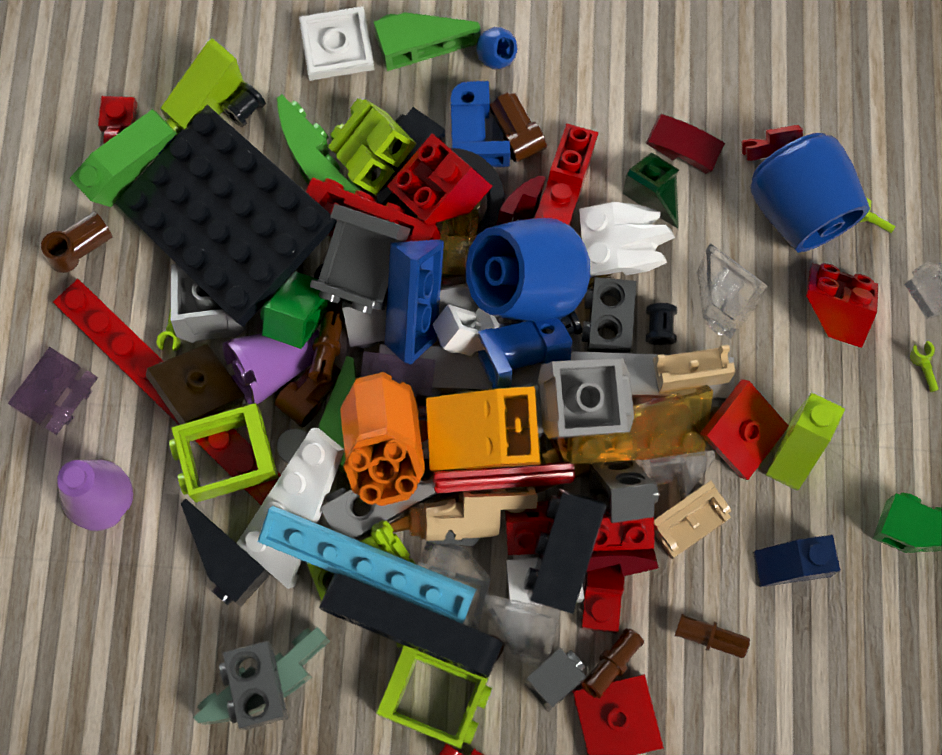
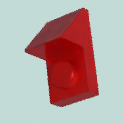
[581,564,624,633]

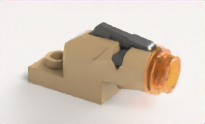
[409,486,538,546]

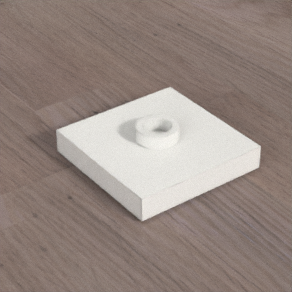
[299,6,375,81]

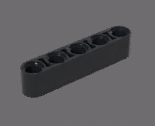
[319,573,503,679]

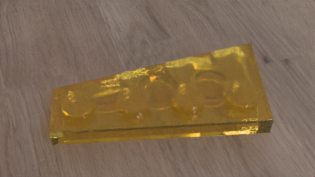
[566,385,713,464]

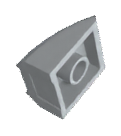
[171,264,246,343]
[537,358,634,439]

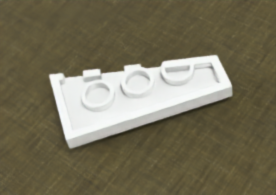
[237,428,344,589]

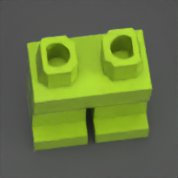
[328,98,416,195]

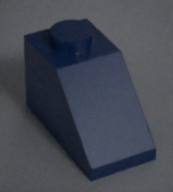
[753,535,840,587]

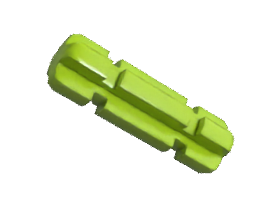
[371,520,416,564]

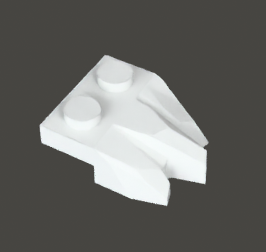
[579,202,675,277]

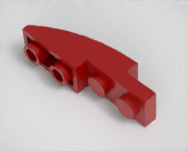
[534,124,599,226]

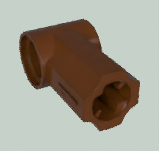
[490,92,547,163]
[41,211,113,273]
[275,363,341,428]

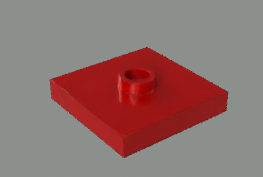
[700,379,789,480]
[572,674,664,755]

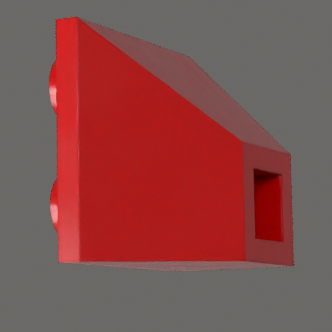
[387,133,493,225]
[806,262,878,348]

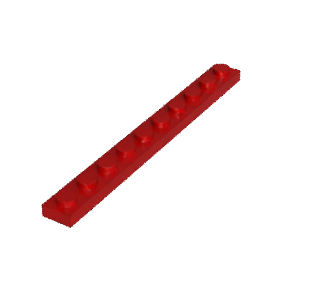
[53,278,281,505]

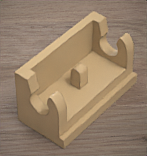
[653,345,735,393]
[654,480,731,559]

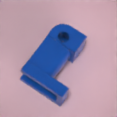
[451,81,510,167]
[478,318,572,389]

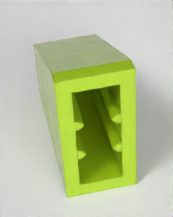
[161,38,244,136]
[765,392,845,491]

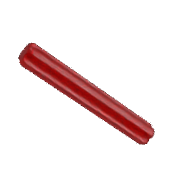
[433,462,575,493]

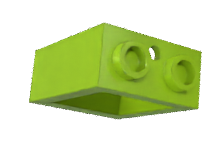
[169,403,279,503]
[376,645,492,749]

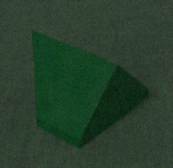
[622,152,679,230]

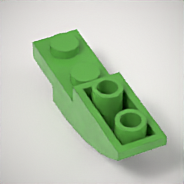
[277,94,363,194]

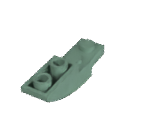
[193,627,331,725]

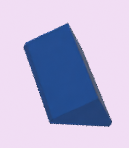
[385,240,444,364]

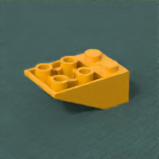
[426,386,541,471]

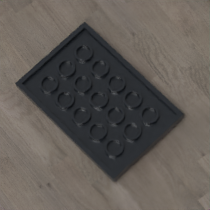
[115,105,337,327]

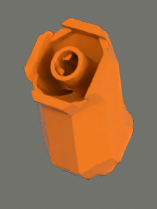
[340,372,425,506]

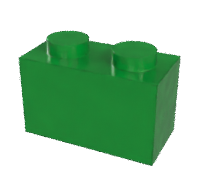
[260,271,331,349]

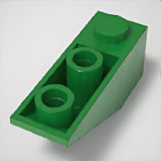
[872,493,942,553]

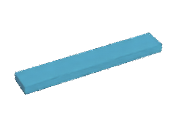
[257,506,476,624]

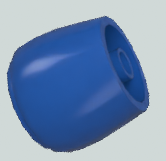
[750,133,870,253]
[466,218,591,321]

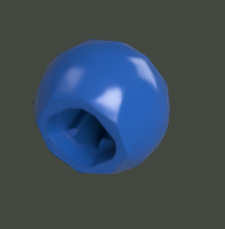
[476,27,518,70]

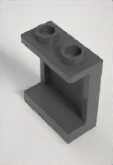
[310,204,411,314]

